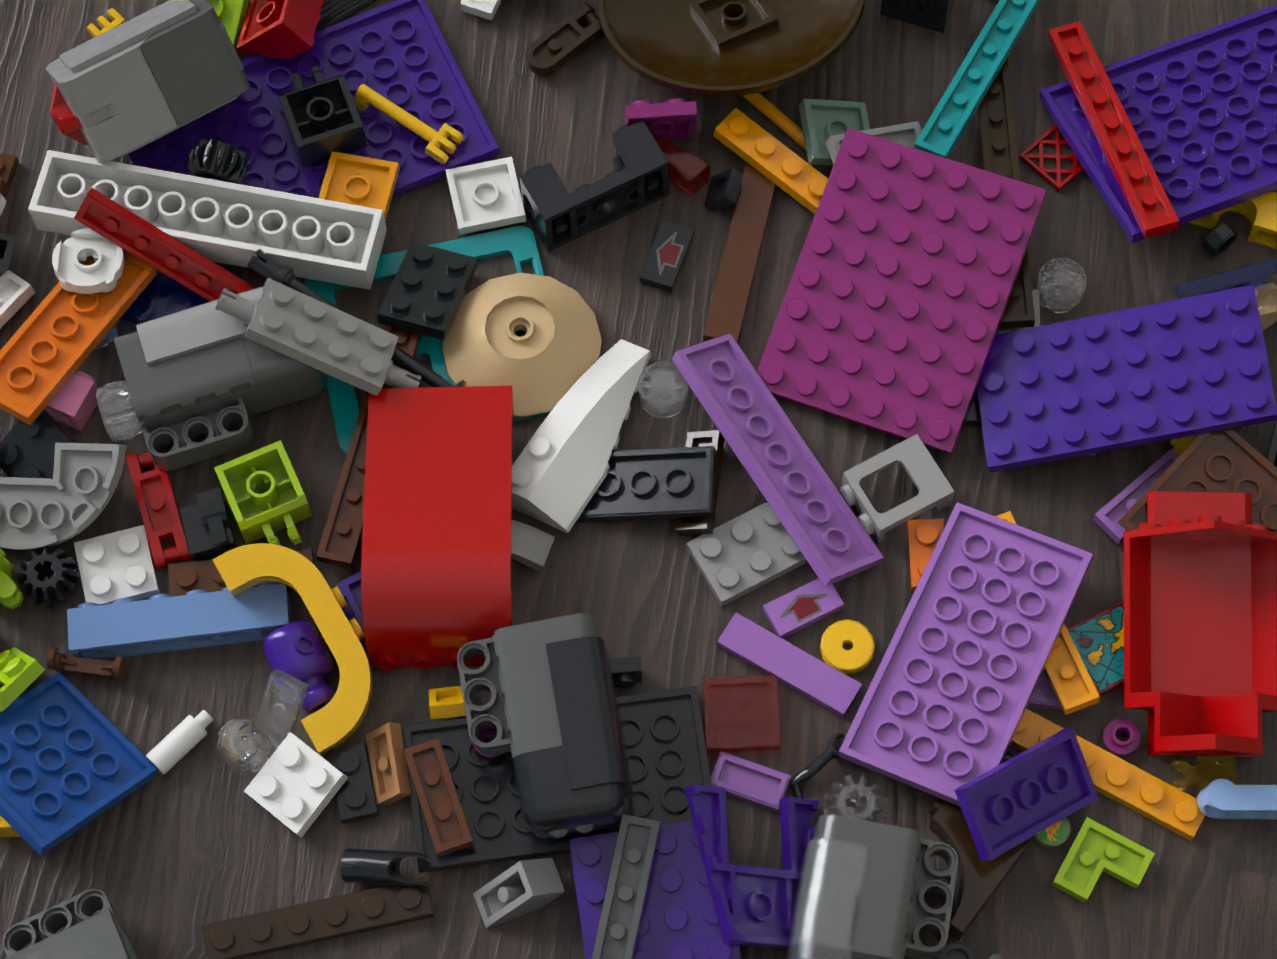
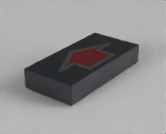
[639,219,694,292]

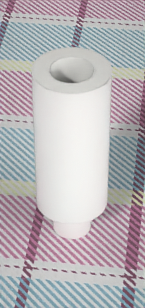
[145,710,213,775]

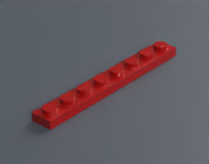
[1048,21,1179,239]

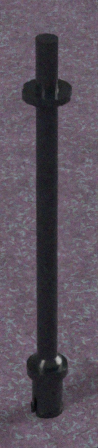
[247,249,466,387]

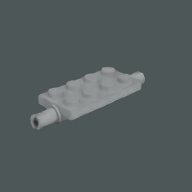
[215,278,421,396]

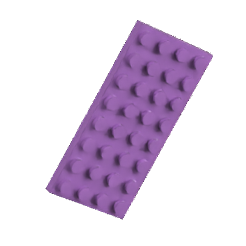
[839,502,1093,807]

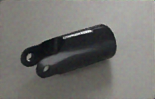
[341,848,428,886]

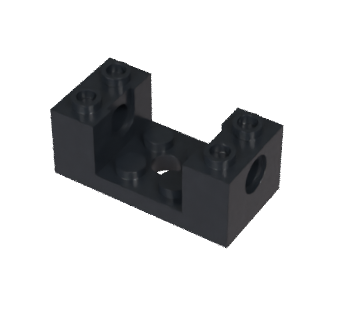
[520,120,669,252]

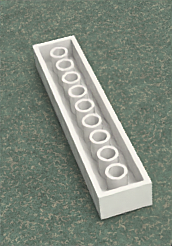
[28,150,387,290]

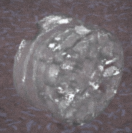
[1035,258,1087,314]

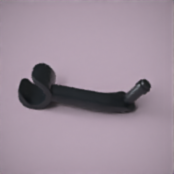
[788,733,845,798]

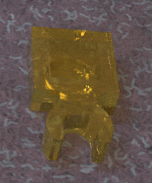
[1169,756,1237,796]

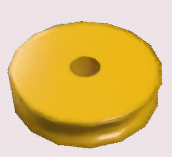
[820,619,875,675]

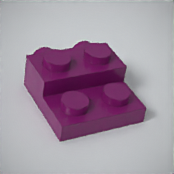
[624,98,697,141]

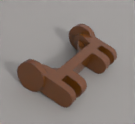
[47,647,128,681]

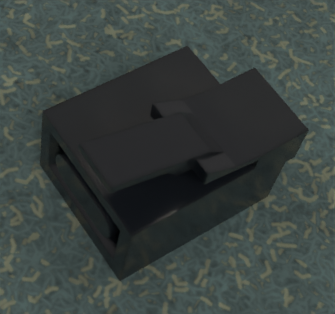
[179,487,237,561]

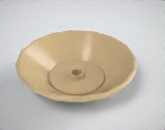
[442,273,602,418]

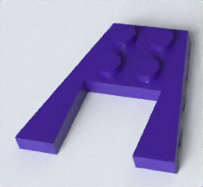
[685,784,819,949]

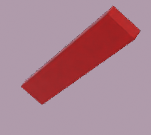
[74,188,256,302]

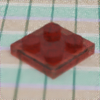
[703,675,781,753]

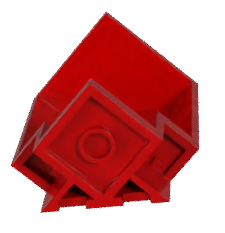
[1124,491,1277,758]

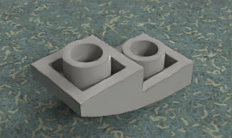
[511,520,555,571]

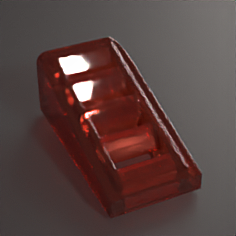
[651,133,710,196]

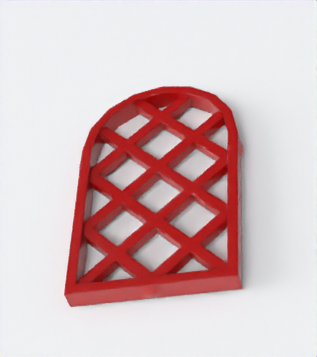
[1019,124,1084,192]

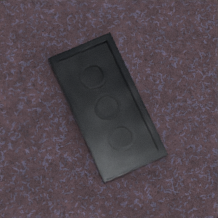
[575,446,717,523]

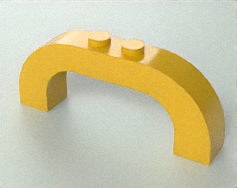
[212,543,373,756]

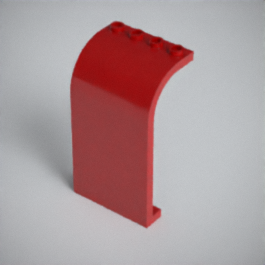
[361,386,514,671]

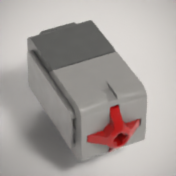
[46,0,250,162]

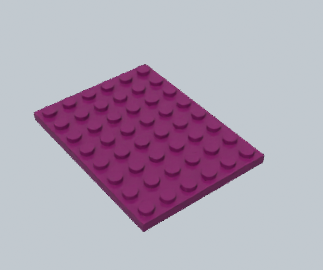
[757,128,1047,455]

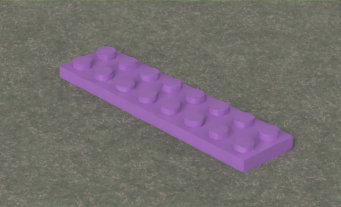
[672,333,884,587]

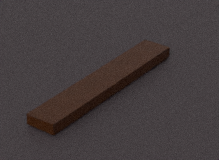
[703,162,776,344]

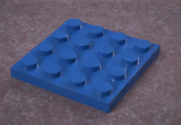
[0,672,158,856]

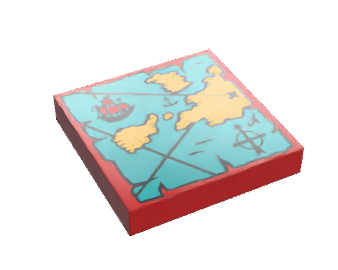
[1067,602,1124,696]

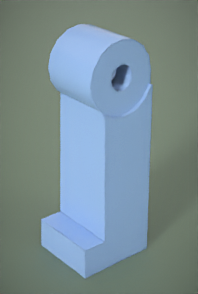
[1197,778,1277,820]

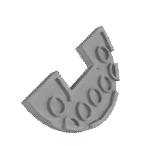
[0,443,127,550]

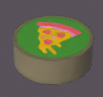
[1032,817,1071,850]

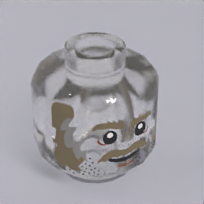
[216,717,272,773]

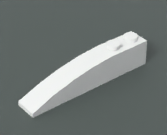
[512,339,651,533]

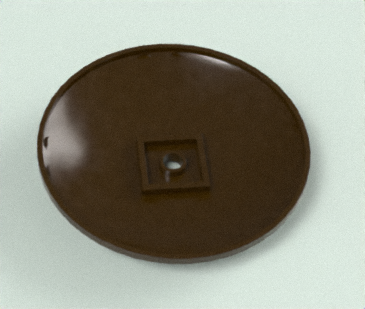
[598,0,865,97]

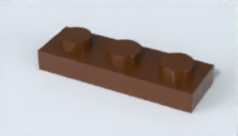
[403,738,474,857]

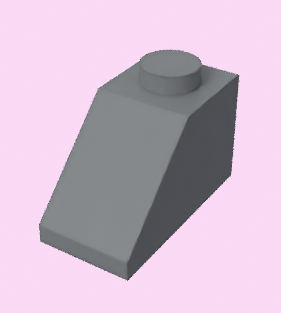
[473,858,565,928]

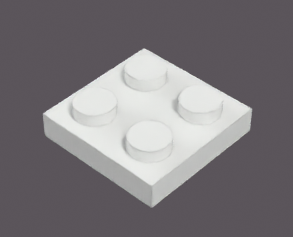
[445,157,526,235]
[74,525,160,605]
[244,732,348,837]

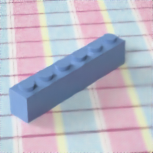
[67,582,293,660]

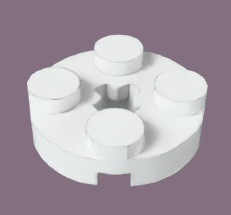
[52,228,125,294]

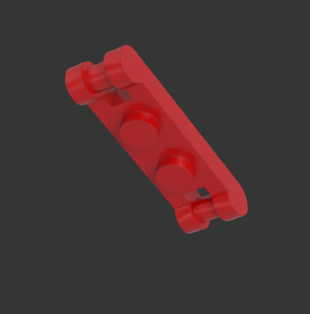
[126,448,192,570]

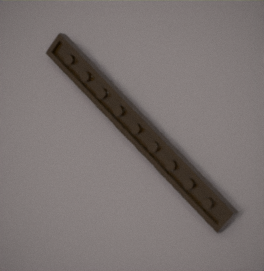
[971,33,1035,329]

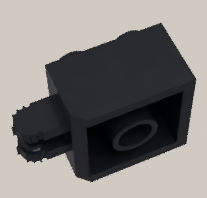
[278,66,368,168]

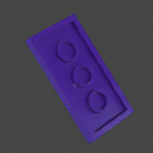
[955,729,1099,861]

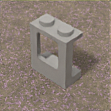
[840,434,955,544]

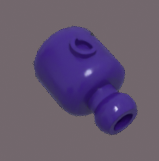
[263,620,335,713]

